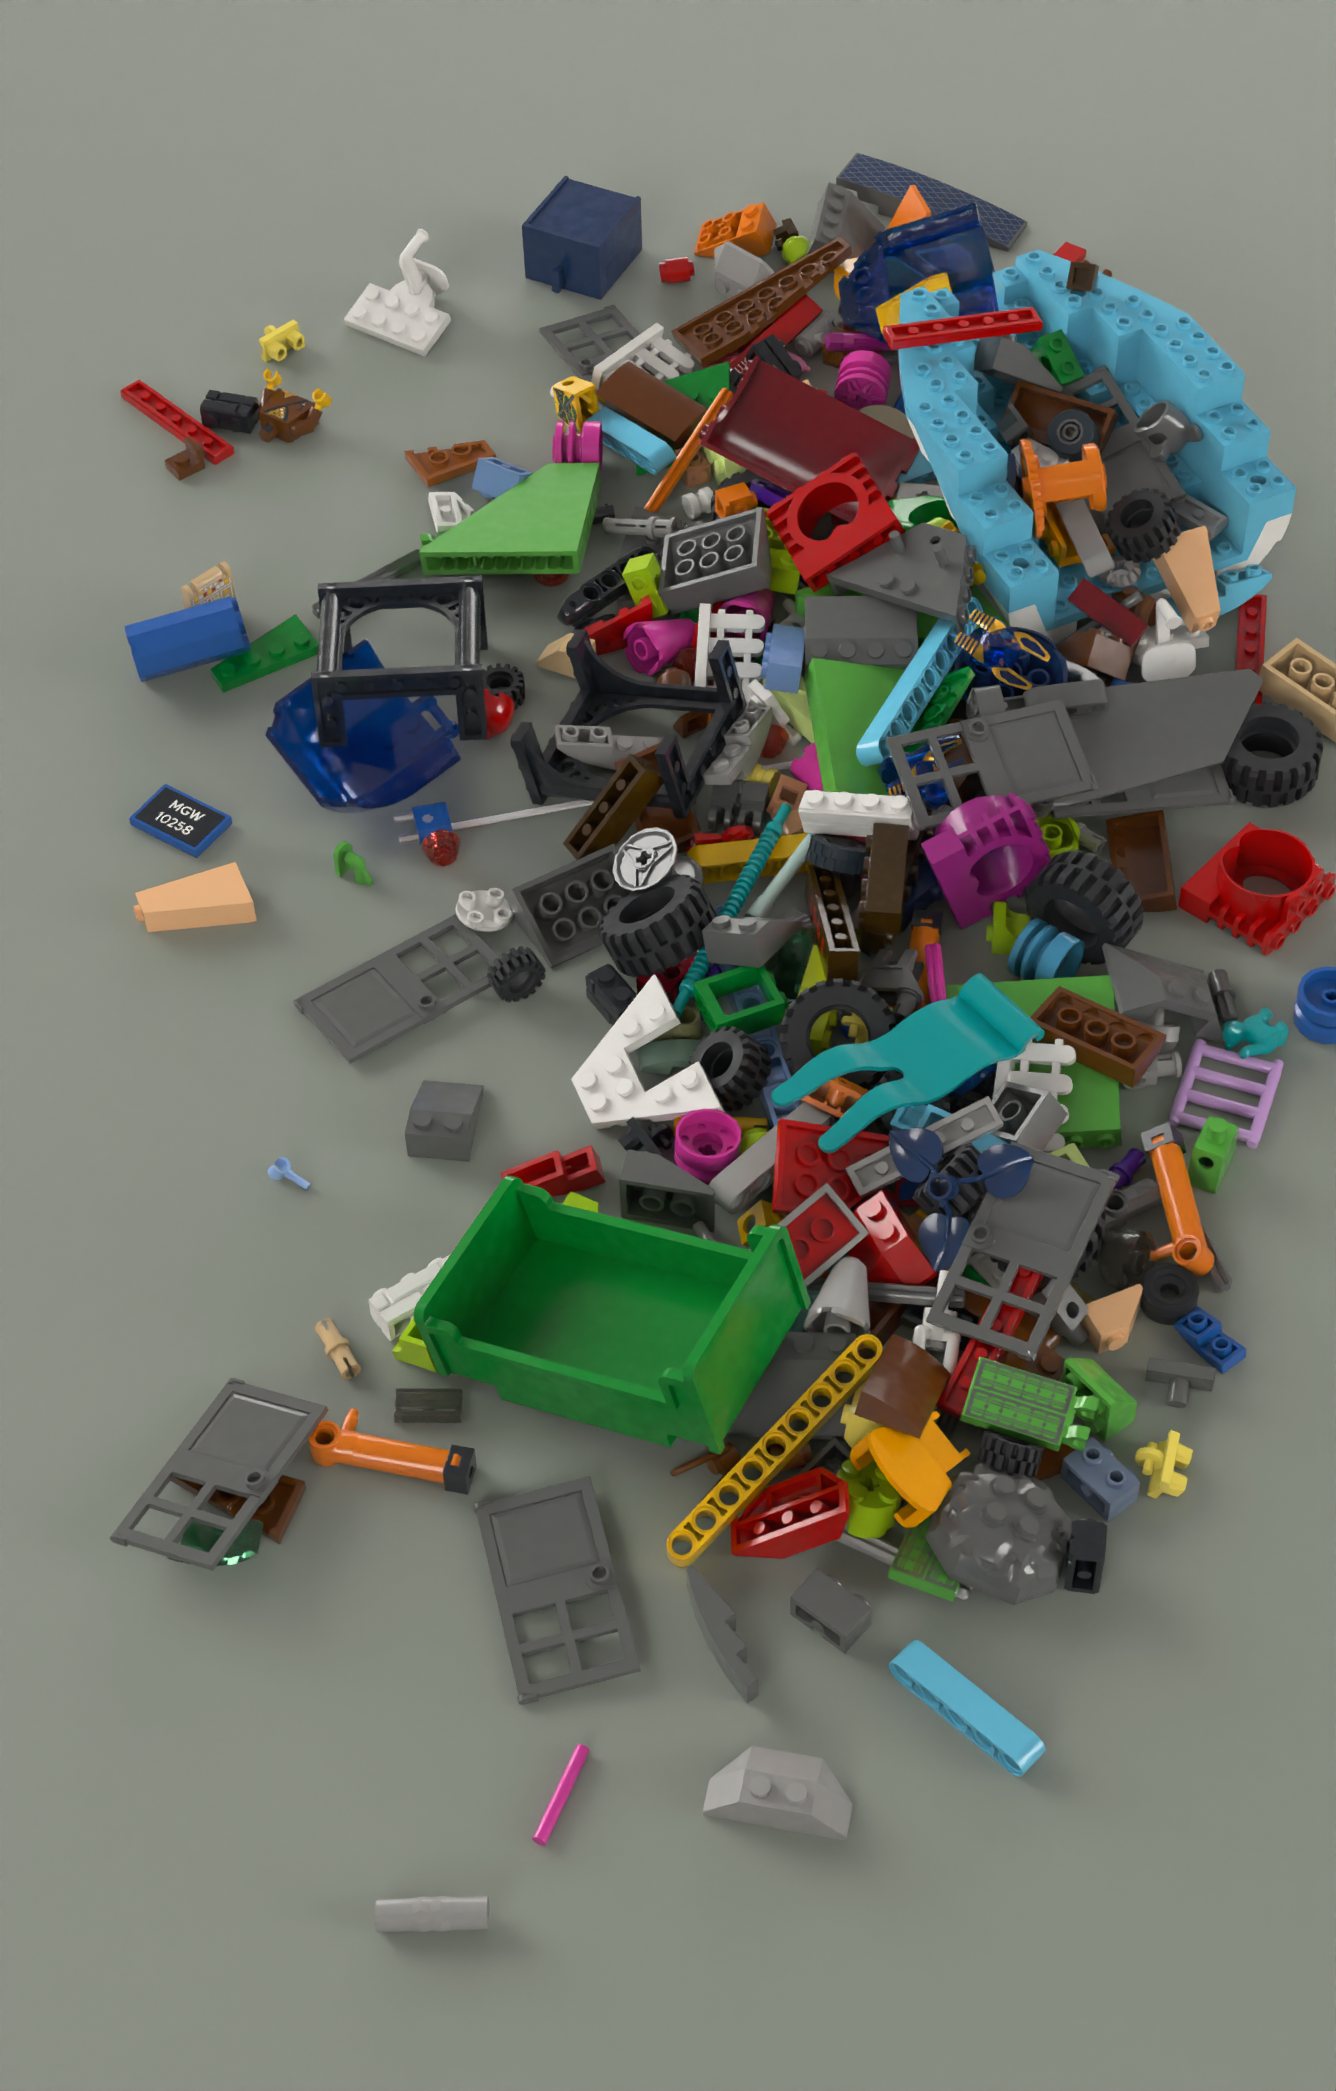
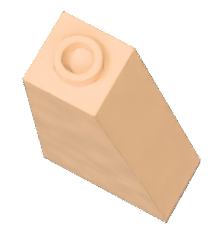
[1153,526,1221,633]
[133,862,257,932]

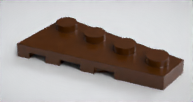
[170,1475,306,1544]

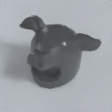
[1134,400,1203,462]

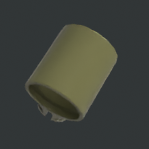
[648,1004,703,1043]

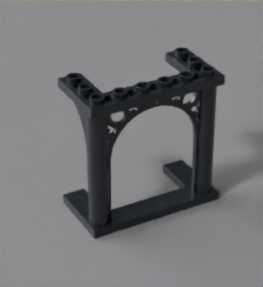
[311,575,488,748]
[510,629,747,819]

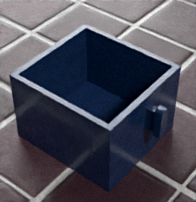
[522,176,642,300]

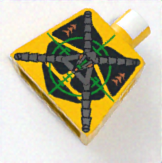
[550,376,599,433]

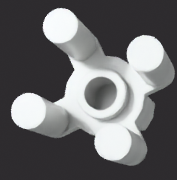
[912,1270,961,1381]

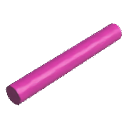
[532,1744,590,1846]

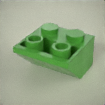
[1062,1357,1138,1442]

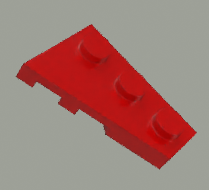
[582,595,653,656]

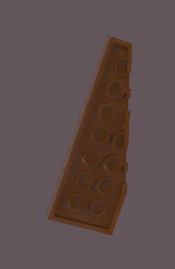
[671,237,853,368]

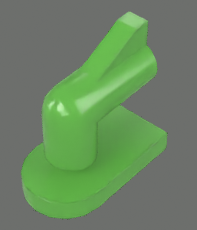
[333,841,373,887]

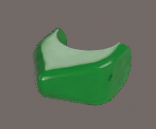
[888,496,959,531]

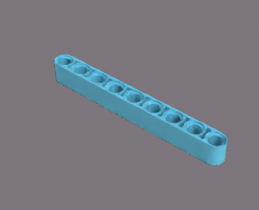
[856,597,983,767]

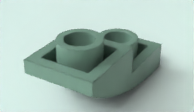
[636,1039,701,1075]

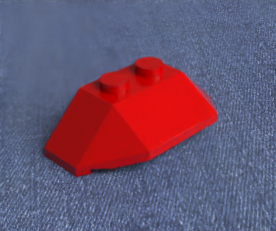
[848,1186,938,1286]
[730,1467,850,1559]

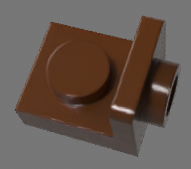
[165,437,205,481]

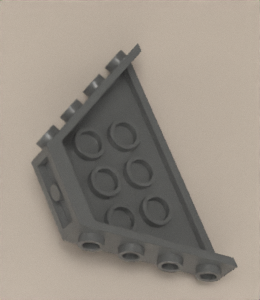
[826,523,977,635]

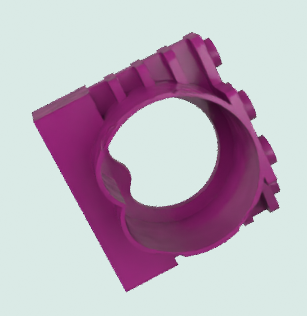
[921,792,1052,930]

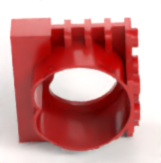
[766,452,906,593]
[1178,822,1336,956]

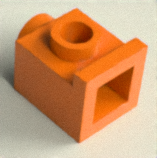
[715,482,758,519]

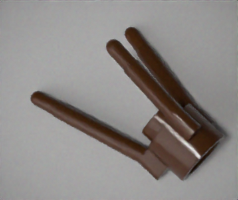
[670,1441,741,1503]

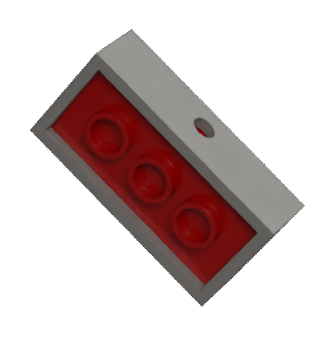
[748,1183,869,1287]

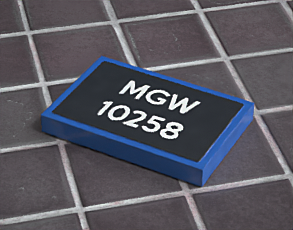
[129,784,232,858]

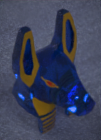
[954,609,1051,690]
[878,735,967,808]

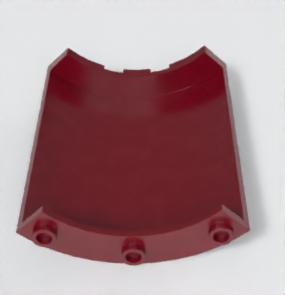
[698,356,920,523]

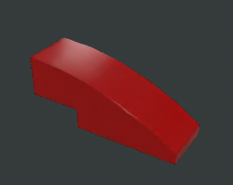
[500,1145,606,1197]

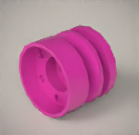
[834,350,891,411]
[552,421,603,473]
[674,1109,741,1185]

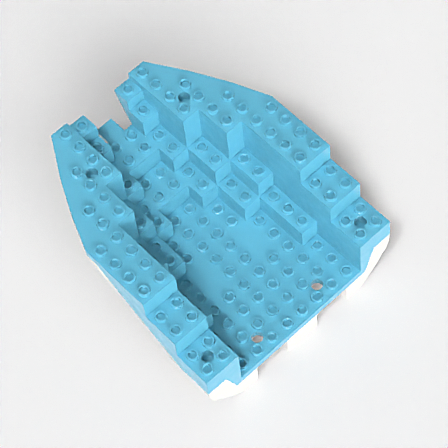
[898,249,1296,644]

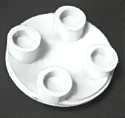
[455,888,514,932]

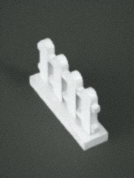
[591,323,695,390]
[694,603,765,709]
[993,1039,1076,1153]

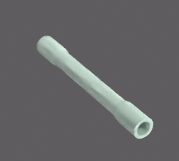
[744,833,818,918]

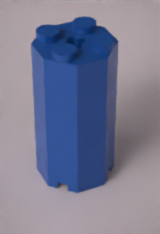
[124,597,251,682]

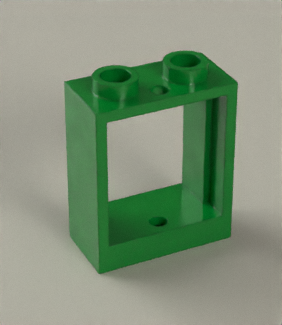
[694,965,788,1035]

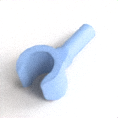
[267,1157,311,1190]

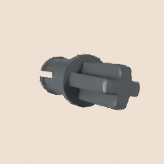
[1208,969,1239,1023]

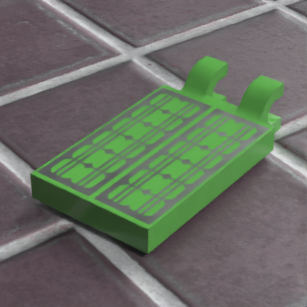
[960,1357,1099,1452]
[888,1514,962,1602]

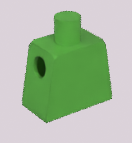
[1188,1117,1239,1194]

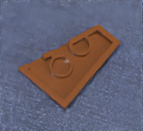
[404,440,496,488]

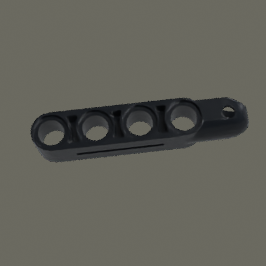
[557,545,658,626]

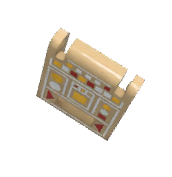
[180,561,236,609]

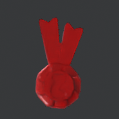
[686,825,755,852]

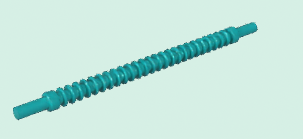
[672,803,792,1018]

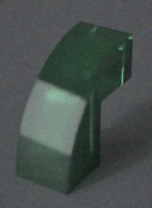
[773,927,813,1004]
[167,1519,263,1566]

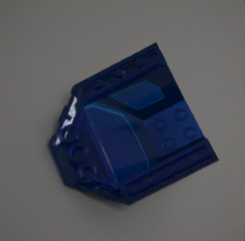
[838,202,999,345]

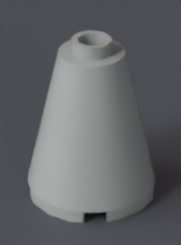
[804,1257,870,1338]

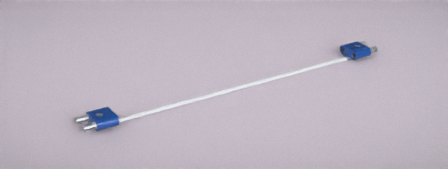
[393,761,792,845]

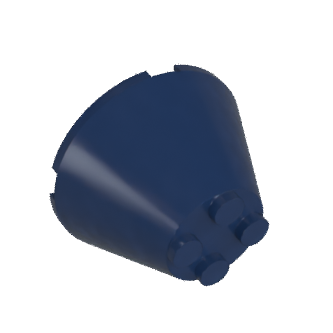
[954,627,1068,703]

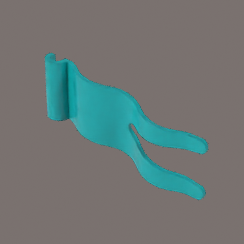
[771,973,1045,1153]

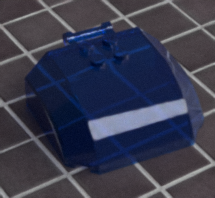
[265,639,462,814]

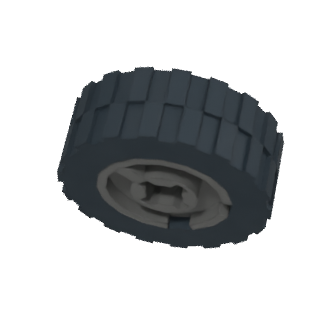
[806,834,871,875]

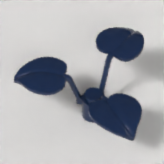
[889,1128,1034,1272]

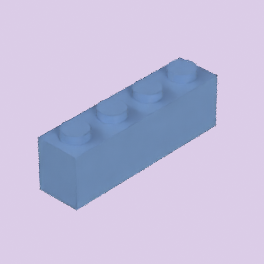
[760,624,805,694]

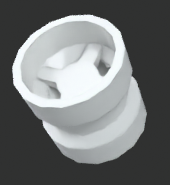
[682,486,713,520]

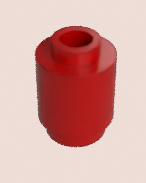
[659,256,695,284]

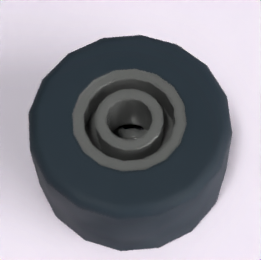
[1047,409,1099,462]

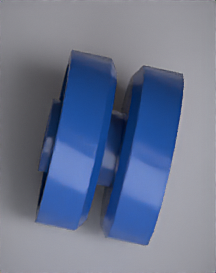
[1293,967,1336,1044]

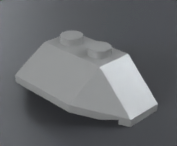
[714,241,775,298]
[703,1746,853,1841]

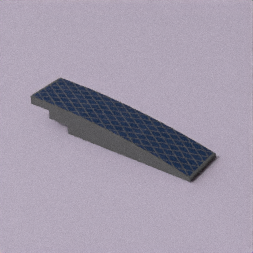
[836,153,1028,252]

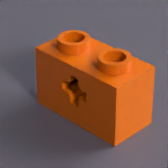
[801,1076,869,1118]

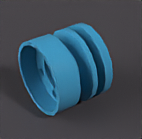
[1007,918,1085,980]

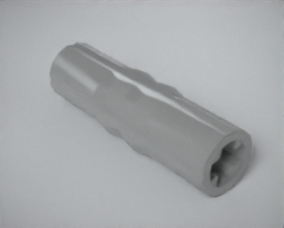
[375,1896,490,1932]

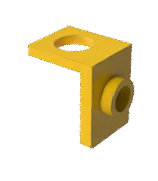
[737,1200,788,1246]

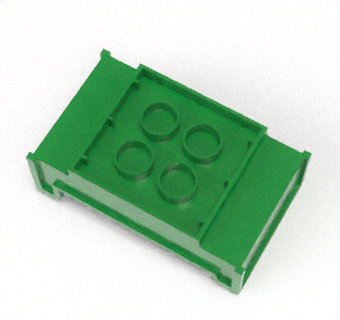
[414,1176,811,1455]

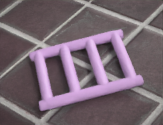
[1167,1039,1284,1149]

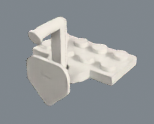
[344,229,451,357]
[1099,598,1209,682]

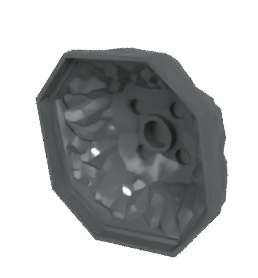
[925,1463,1072,1605]

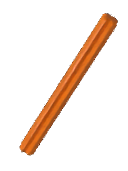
[644,388,734,513]

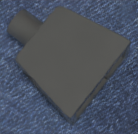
[1025,1276,1089,1347]

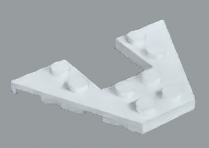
[571,975,725,1129]

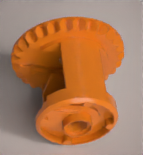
[1019,439,1107,539]

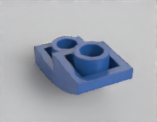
[1174,1307,1246,1374]

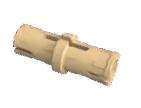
[315,1318,361,1380]

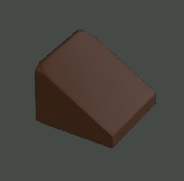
[673,712,706,738]

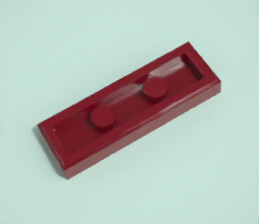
[1067,578,1150,648]

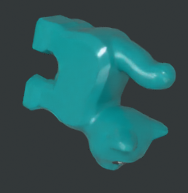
[1222,1007,1289,1059]

